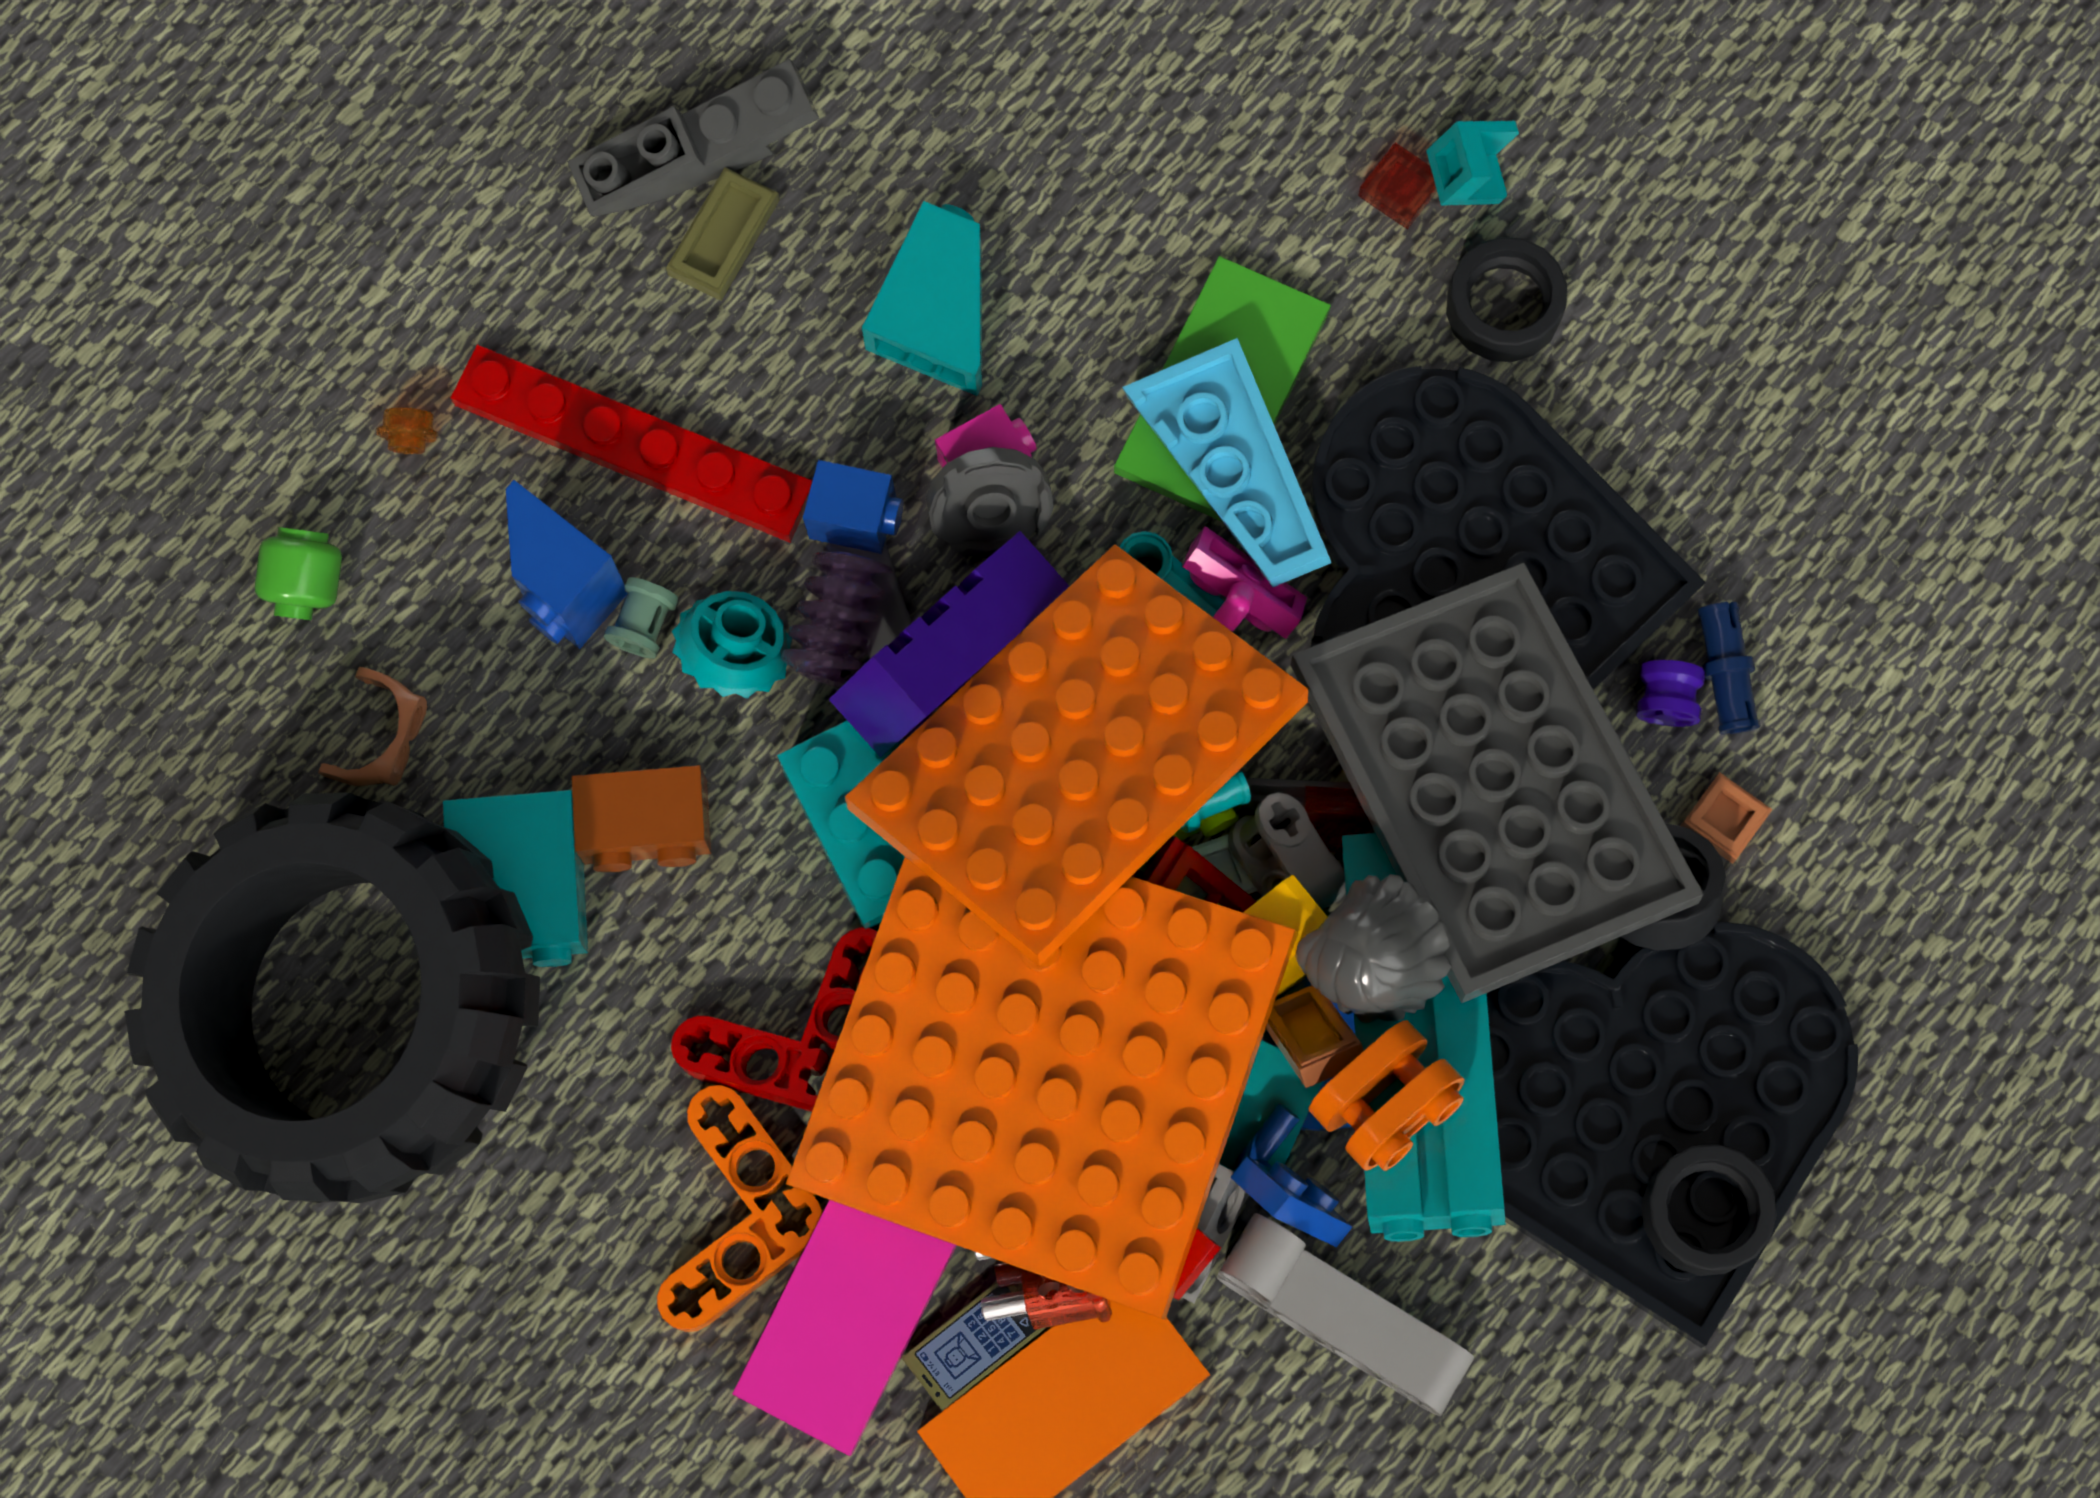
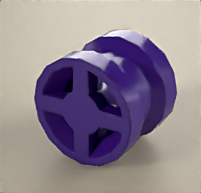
[1636,660,1705,727]

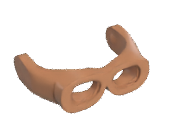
[318,667,427,786]

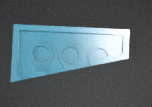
[1122,338,1332,587]

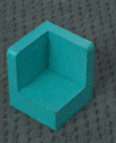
[1426,121,1519,206]

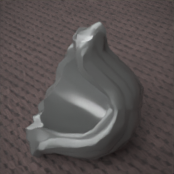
[1295,874,1452,1023]

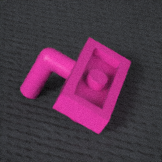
[1182,526,1307,639]

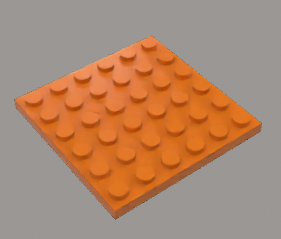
[786,857,1298,1320]

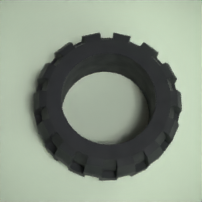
[124,793,540,1203]

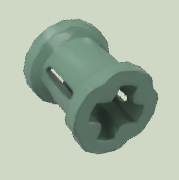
[603,577,679,659]

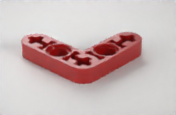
[671,927,878,1112]

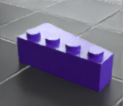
[828,531,1069,758]

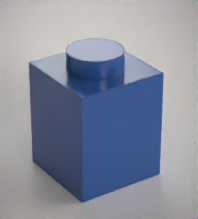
[803,460,904,554]

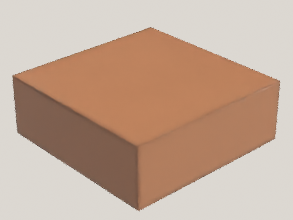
[1680,772,1773,864]

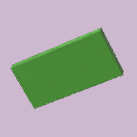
[1114,256,1331,522]

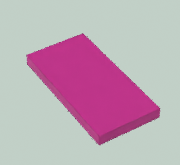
[732,1200,957,1456]

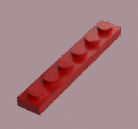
[450,345,812,543]

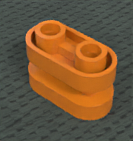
[1309,1020,1465,1171]

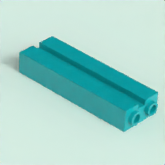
[1342,833,1506,1242]

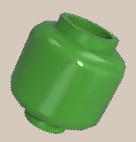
[255,527,342,620]

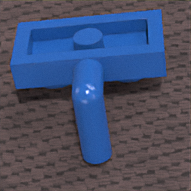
[1230,1103,1352,1248]

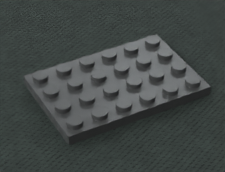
[1290,563,1704,1003]

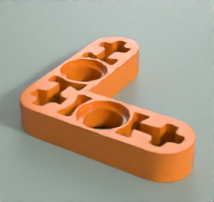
[657,1085,823,1332]

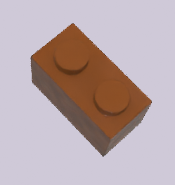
[572,765,711,872]

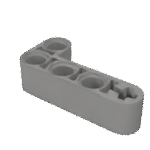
[1217,1213,1474,1416]

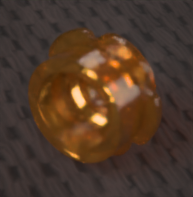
[376,408,438,454]

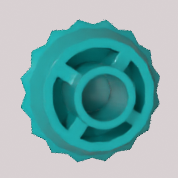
[671,591,794,698]

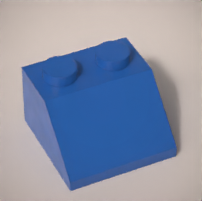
[505,480,627,649]

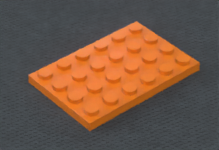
[845,544,1308,967]

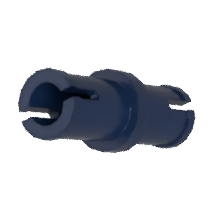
[1698,602,1761,735]

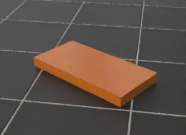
[917,1298,1210,1498]

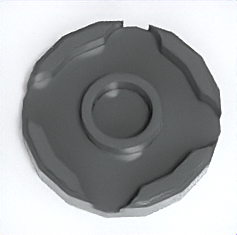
[926,447,1054,558]

